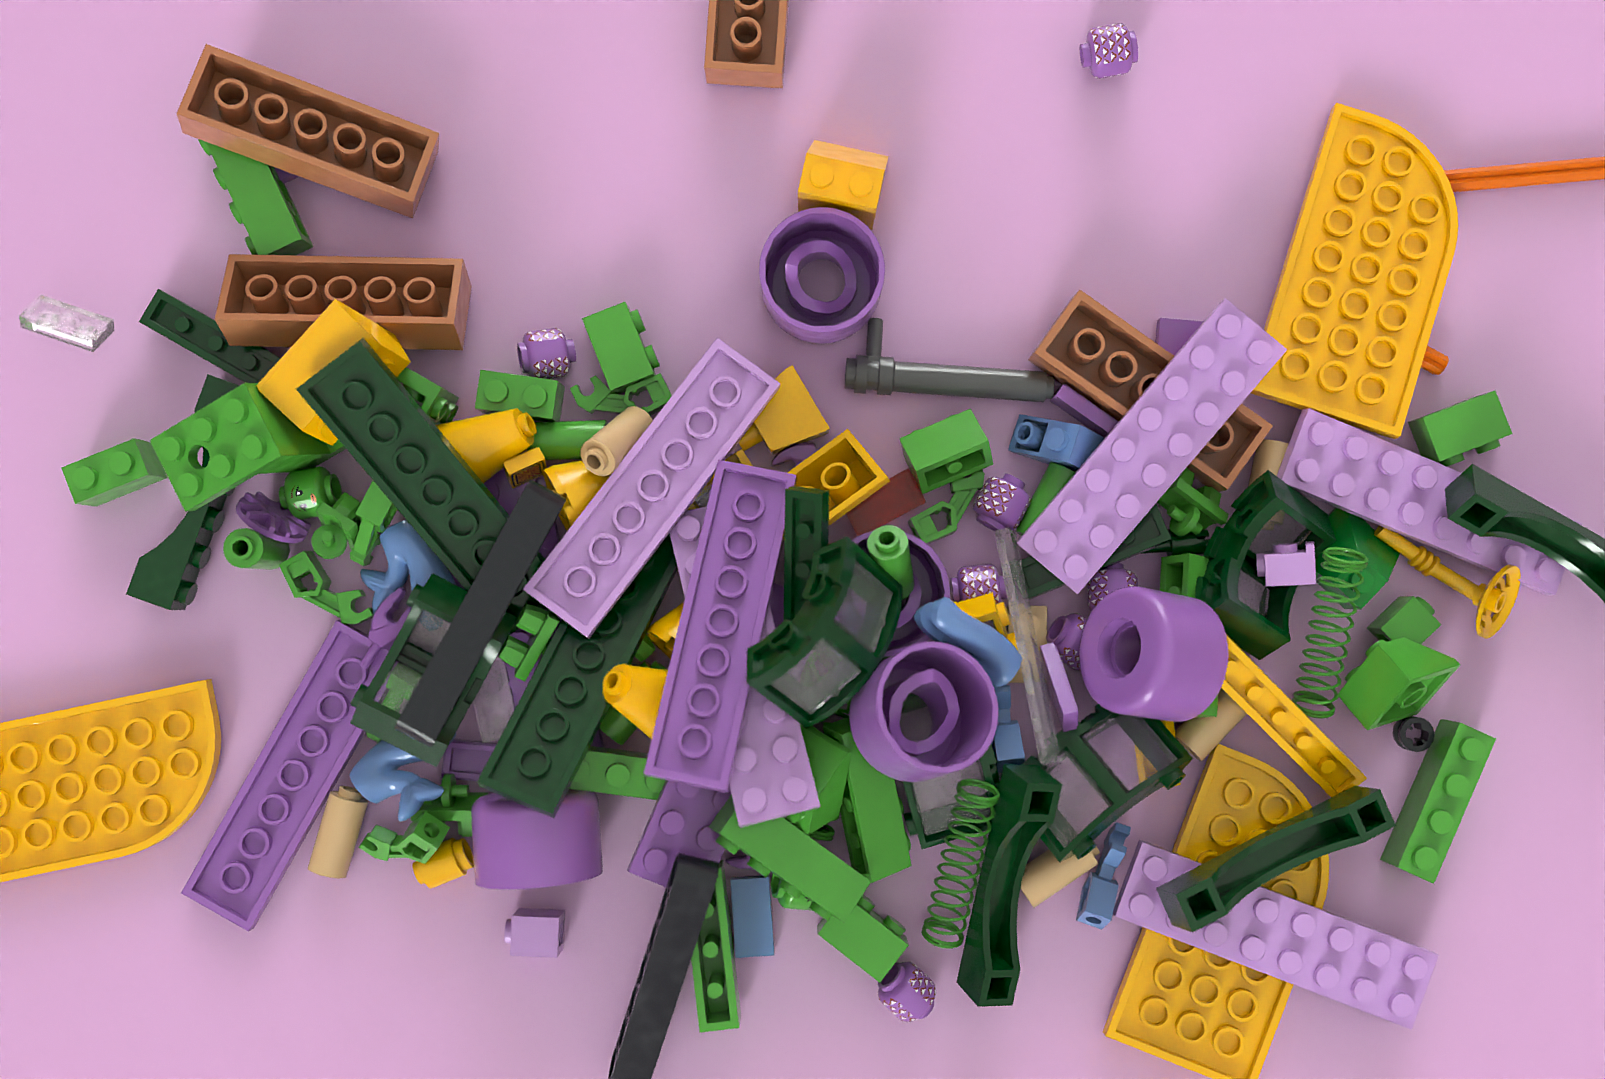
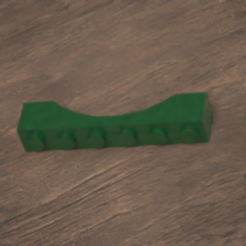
[126,374,240,610]
[1445,464,1605,602]
[956,764,1063,1007]
[1156,786,1396,933]

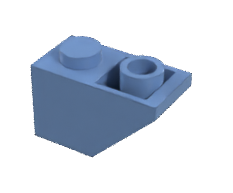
[1008,414,1104,472]

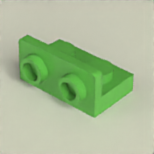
[396,367,459,425]

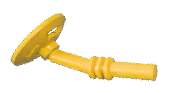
[1374,526,1521,639]

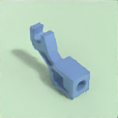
[991,684,1025,773]
[1076,822,1131,930]

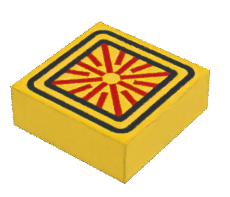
[503,447,547,489]

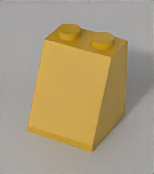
[798,140,889,231]

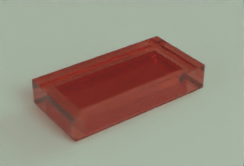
[845,468,926,537]

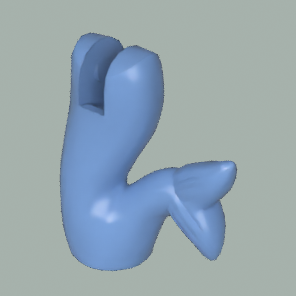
[360,520,457,630]
[914,597,1022,687]
[349,733,456,822]

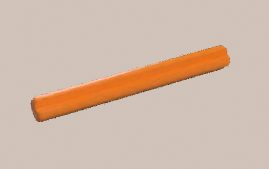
[1444,157,1605,192]

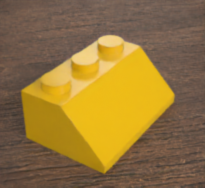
[256,299,411,446]
[784,429,890,539]

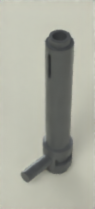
[845,318,1054,402]

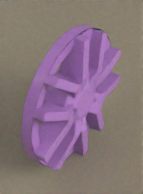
[236,492,311,543]

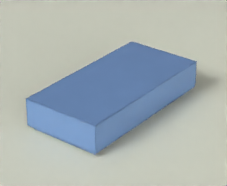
[730,875,775,958]

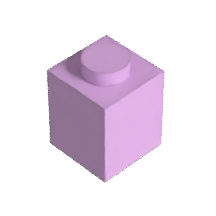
[504,908,565,958]

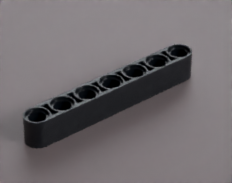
[394,479,567,748]
[608,853,719,1079]

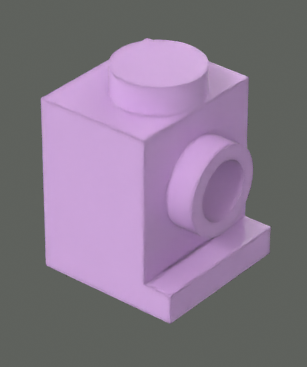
[1256,541,1316,586]

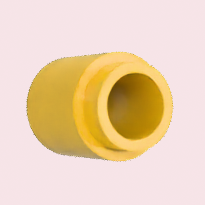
[412,838,474,889]

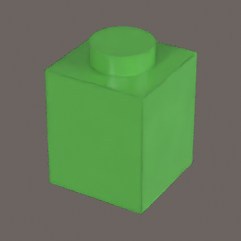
[1367,596,1441,644]

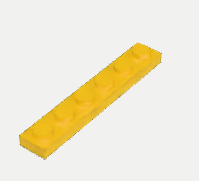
[1221,634,1367,798]

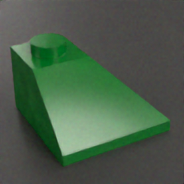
[1315,507,1400,610]

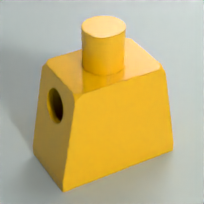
[738,365,830,455]

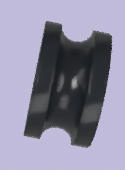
[1392,716,1435,752]

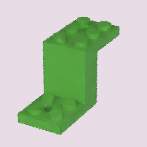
[150,383,346,512]

